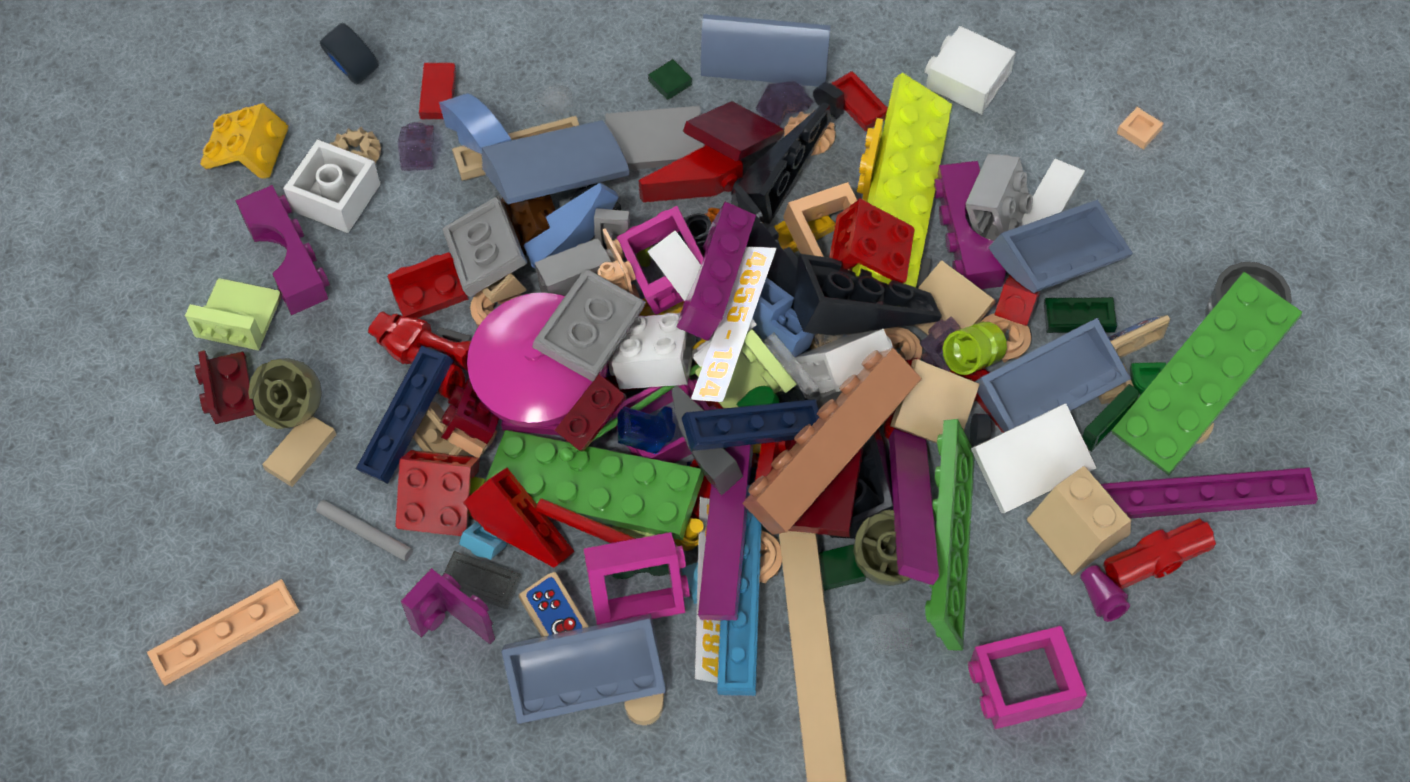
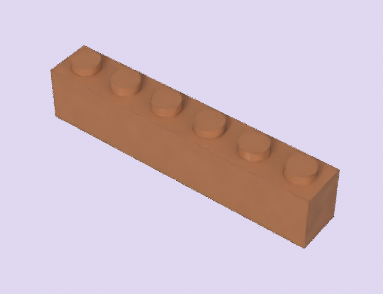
[742,348,922,535]

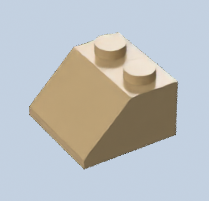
[1027,466,1131,576]

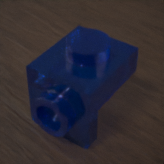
[617,406,676,454]

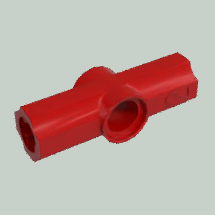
[1103,518,1216,589]

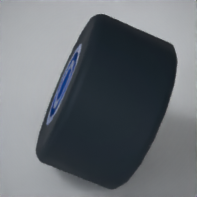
[320,23,379,84]

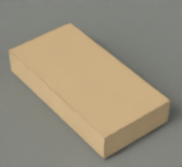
[262,416,336,487]

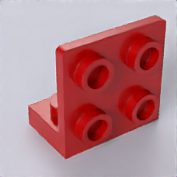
[829,198,915,283]
[395,450,480,536]

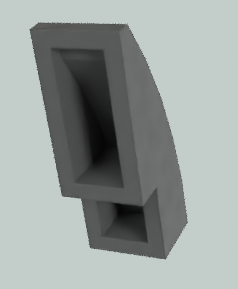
[672,386,743,496]

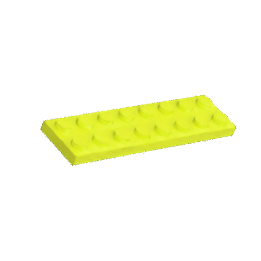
[852,72,952,288]

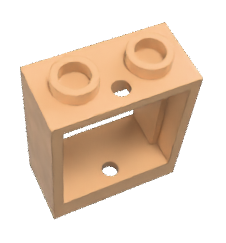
[783,182,857,271]

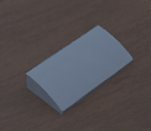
[701,14,830,87]
[482,120,629,204]
[988,200,1133,293]
[975,318,1131,432]
[501,614,666,724]

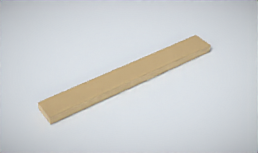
[779,531,847,782]

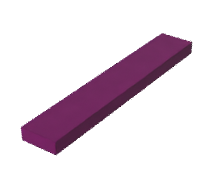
[889,429,939,585]
[698,444,754,620]
[1100,467,1318,519]

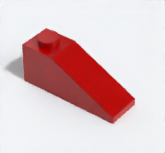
[638,145,743,203]
[463,467,575,568]

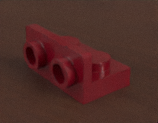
[194,350,256,424]
[554,374,626,452]
[440,378,499,444]

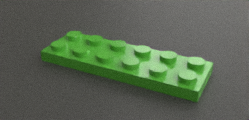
[1112,272,1302,475]
[925,419,975,651]
[485,430,704,540]

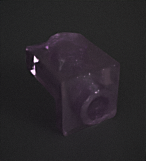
[756,81,813,126]
[398,122,435,171]
[919,316,962,372]

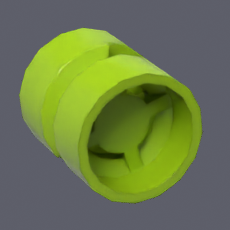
[943,321,1007,375]

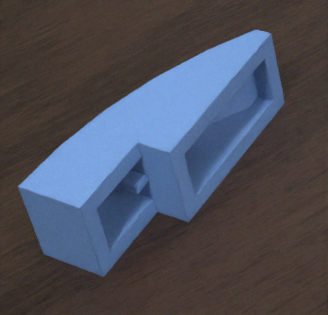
[439,93,511,154]
[524,183,619,269]
[752,277,815,362]

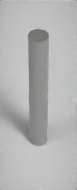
[316,500,413,561]

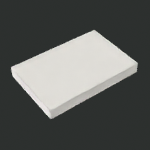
[971,404,1096,513]

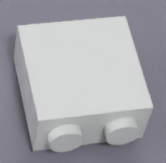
[925,26,1016,114]
[609,313,696,389]
[794,329,893,393]

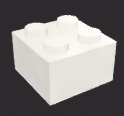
[284,140,380,233]

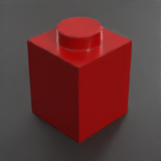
[994,275,1041,326]

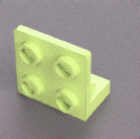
[185,279,281,351]
[695,329,796,408]

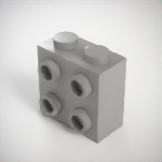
[965,154,1033,241]
[535,238,615,296]

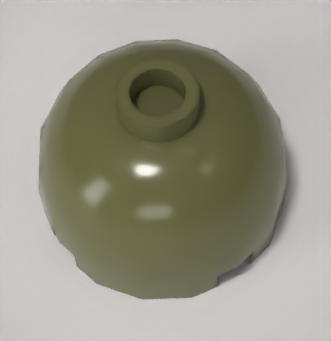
[248,358,322,429]
[853,510,911,586]

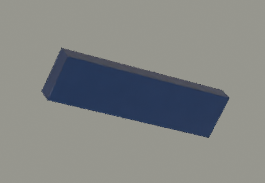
[356,346,454,484]
[682,399,819,451]

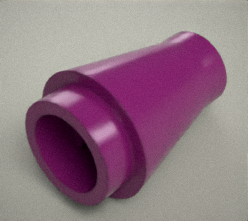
[1080,565,1130,622]

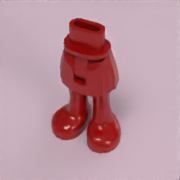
[368,312,471,399]

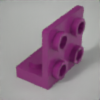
[400,568,495,644]

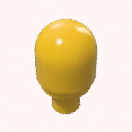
[673,518,704,551]

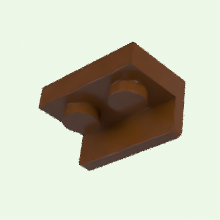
[501,194,556,255]

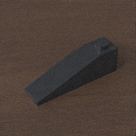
[731,103,831,224]
[731,185,798,311]
[794,254,942,336]
[829,429,894,539]

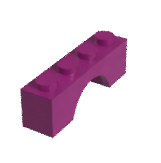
[934,161,1006,289]
[235,185,330,315]
[676,201,756,341]

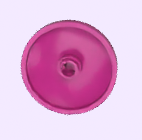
[467,293,608,428]

